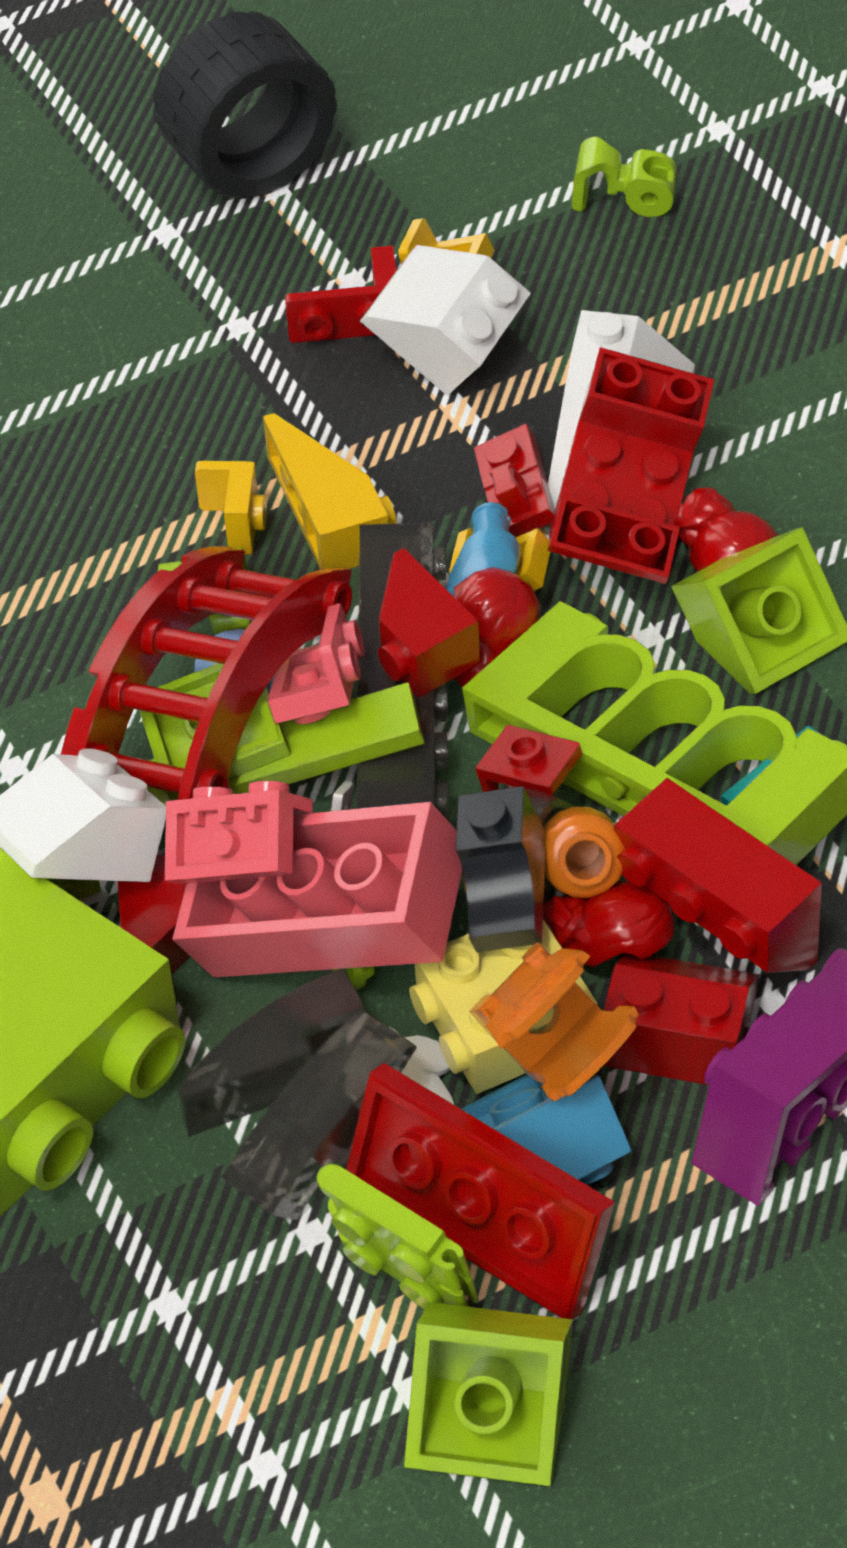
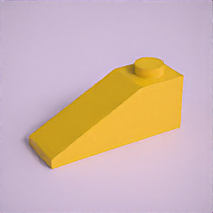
[263,413,397,570]

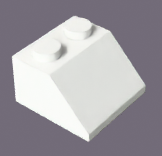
[360,245,531,395]
[0,749,166,882]

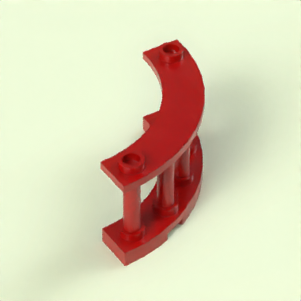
[61,546,352,800]

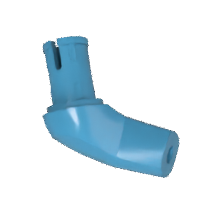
[446,502,520,597]

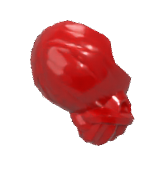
[674,487,778,571]
[454,567,541,687]
[543,881,674,967]

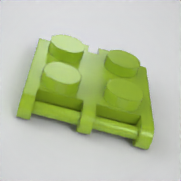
[317,1164,479,1309]

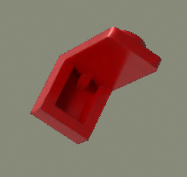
[285,245,398,343]

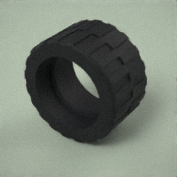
[152,11,337,199]

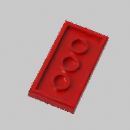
[346,1063,615,1320]

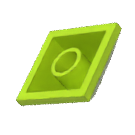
[671,527,847,694]

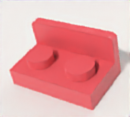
[165,781,313,884]

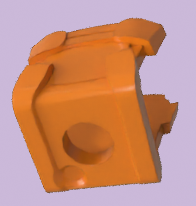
[469,942,639,1102]

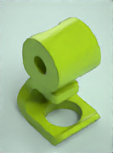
[572,136,678,217]

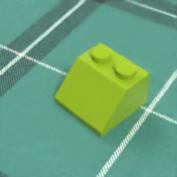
[404,1302,573,1486]

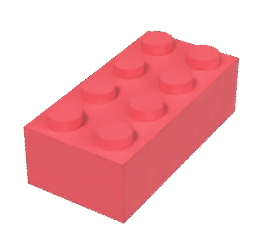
[172,802,462,977]

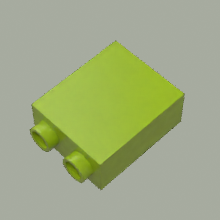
[0,849,186,1217]

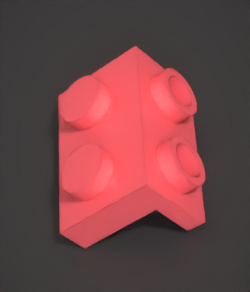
[268,603,365,724]

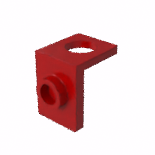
[475,725,582,796]

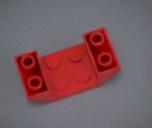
[547,347,715,584]

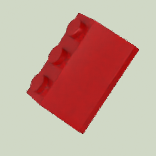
[614,778,822,973]

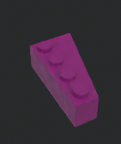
[691,948,847,1207]

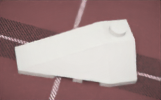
[548,310,695,525]

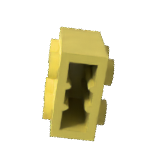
[409,920,597,1094]

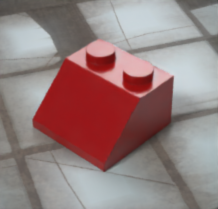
[603,953,760,1085]

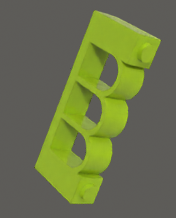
[462,601,847,865]

